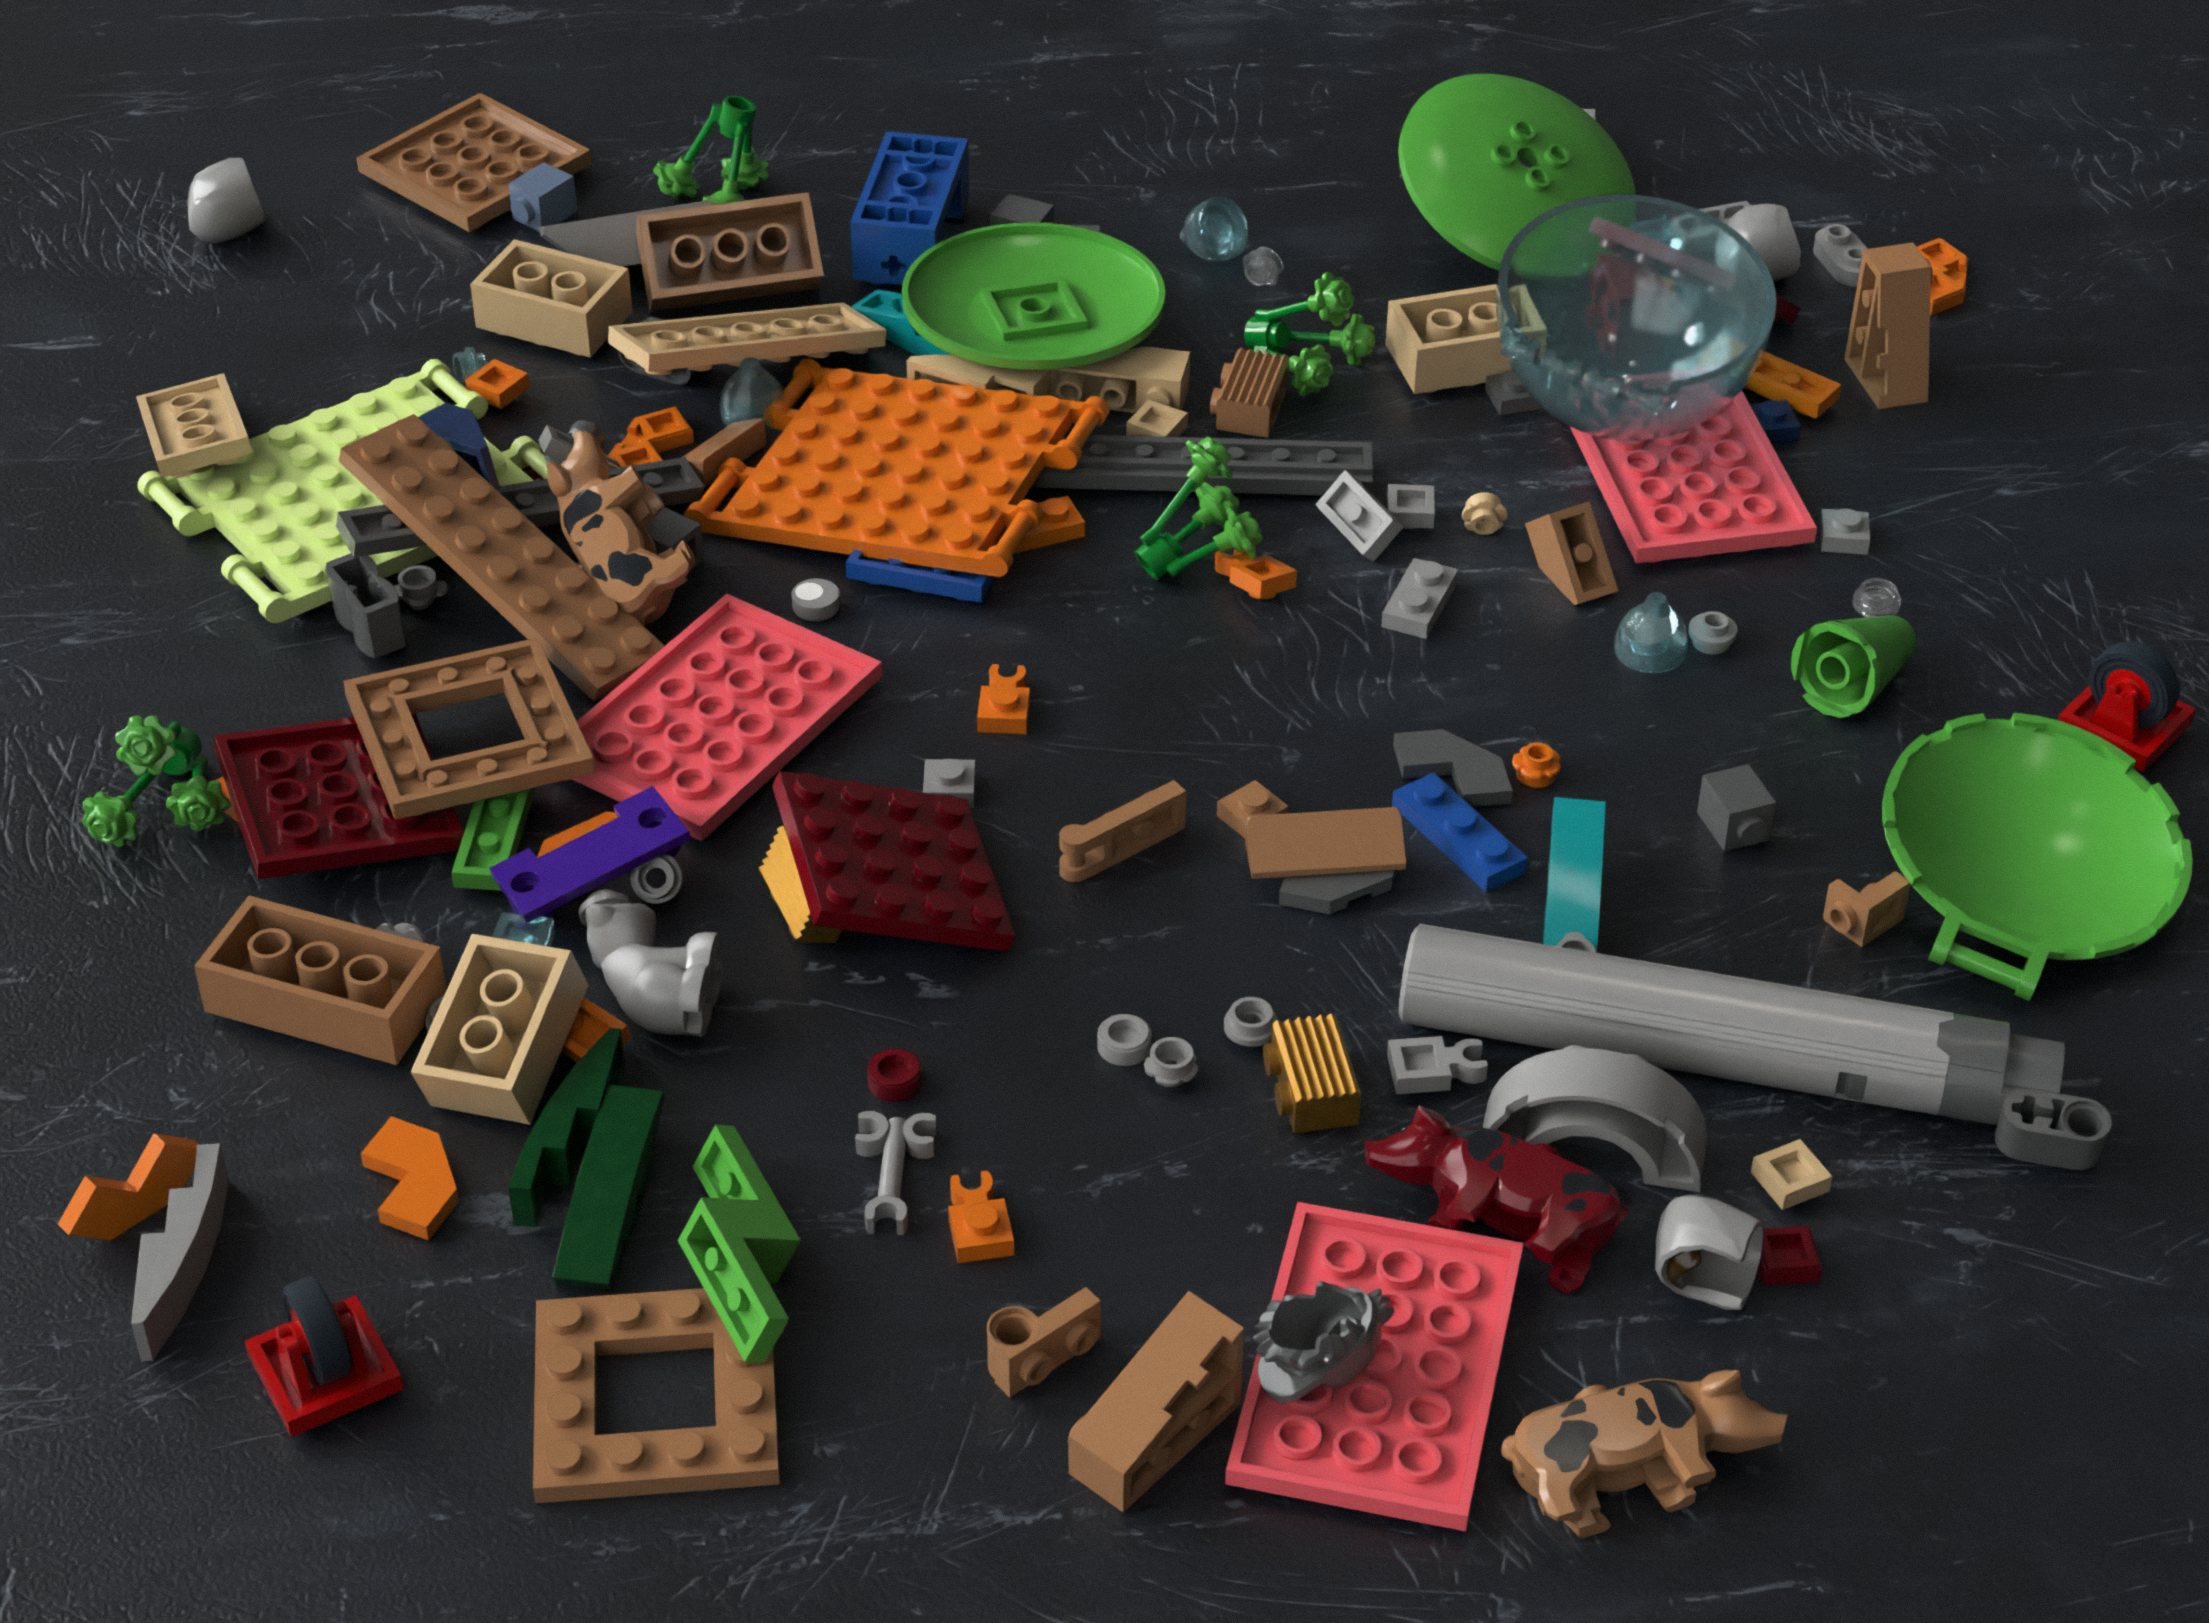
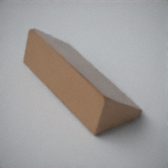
[682,418,766,487]

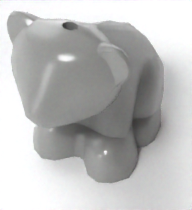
[585,903,723,1038]

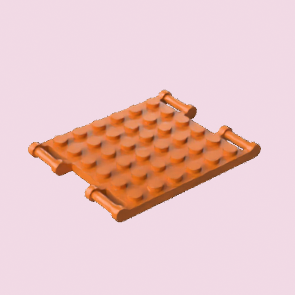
[684,358,1110,577]

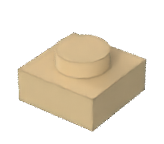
[1126,399,1188,437]
[1751,1139,1832,1210]

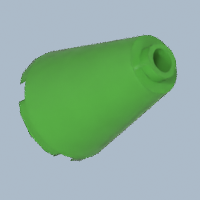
[1791,615,1917,718]

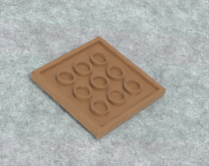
[357,93,592,232]

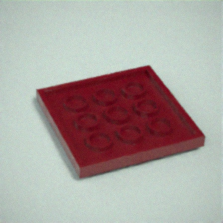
[214,713,464,880]
[772,771,1015,952]

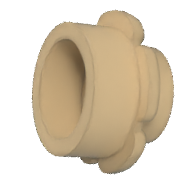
[1461,492,1508,535]

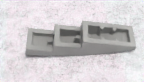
[131,1143,229,1362]

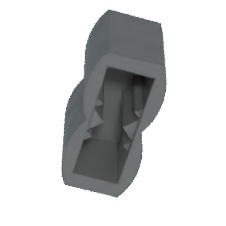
[326,553,406,658]

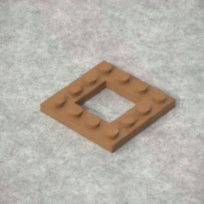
[344,638,595,820]
[533,1283,780,1504]

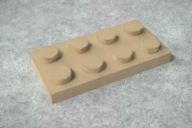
[136,373,253,478]

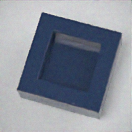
[1750,400,1801,444]

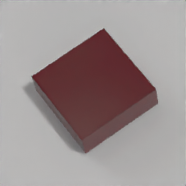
[1758,1226,1822,1286]

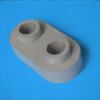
[1813,224,1867,287]

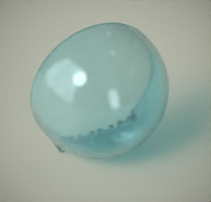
[1496,194,1776,441]

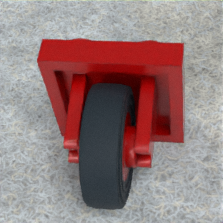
[2058,641,2196,772]
[245,1276,404,1437]

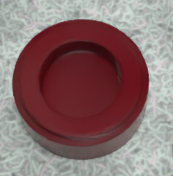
[867,1049,922,1102]

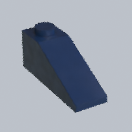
[418,403,500,490]

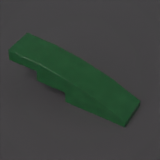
[508,1028,625,1227]
[552,1085,665,1292]

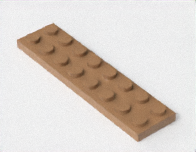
[339,414,665,701]

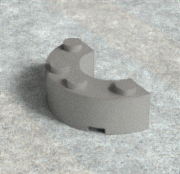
[1483,1045,1707,1193]

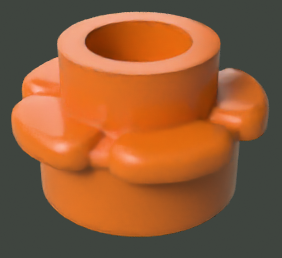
[1512,742,1562,788]

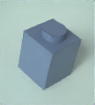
[508,162,578,232]

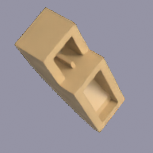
[906,354,1050,396]

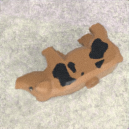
[547,431,697,626]
[1501,1370,1788,1538]

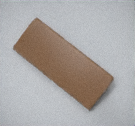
[1245,807,1406,879]

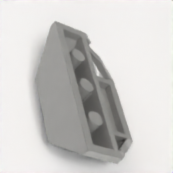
[539,200,713,268]

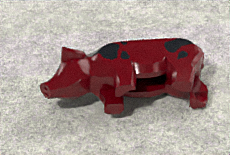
[1364,1105,1629,1295]

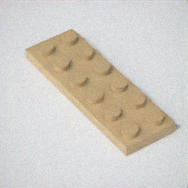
[608,303,887,375]

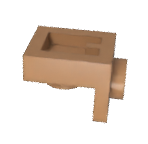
[1823,871,1911,947]

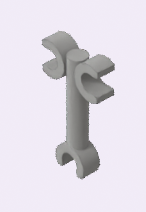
[855,1111,937,1235]

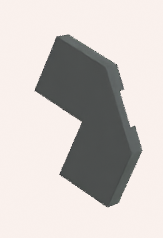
[1393,729,1513,807]
[1279,870,1398,914]

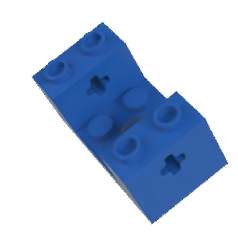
[850,131,970,285]

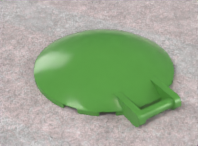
[1882,713,2193,1001]

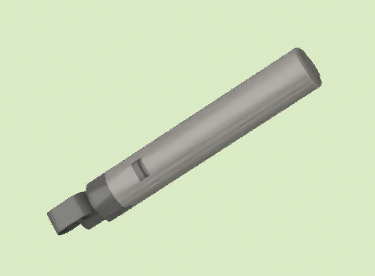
[1399,924,2112,1170]

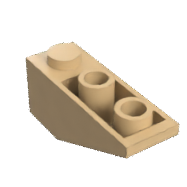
[1050,346,1190,413]

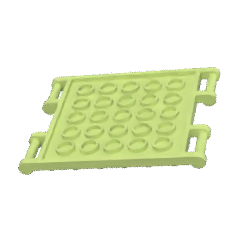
[138,359,548,624]

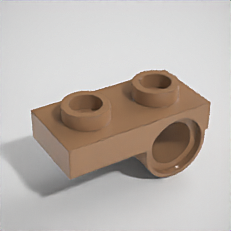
[987,1287,1101,1397]

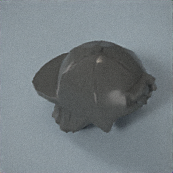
[1253,1281,1395,1404]

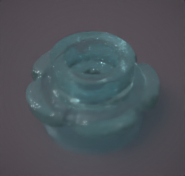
[453,347,487,387]

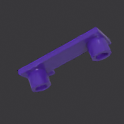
[489,786,691,927]

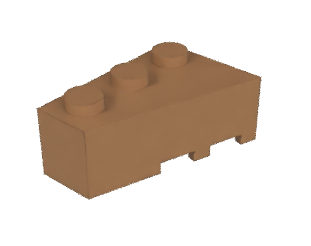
[1844,242,1933,410]
[1068,1291,1244,1512]

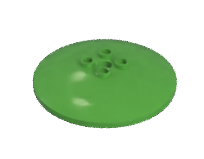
[1398,74,1636,281]
[902,222,1165,370]

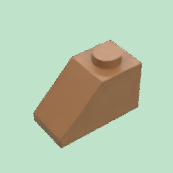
[1525,501,1619,605]

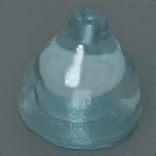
[1180,197,1248,261]
[719,357,784,431]
[1614,592,1688,673]

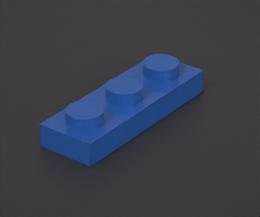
[846,550,995,603]
[1392,773,1528,892]

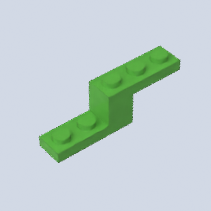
[678,1124,801,1363]

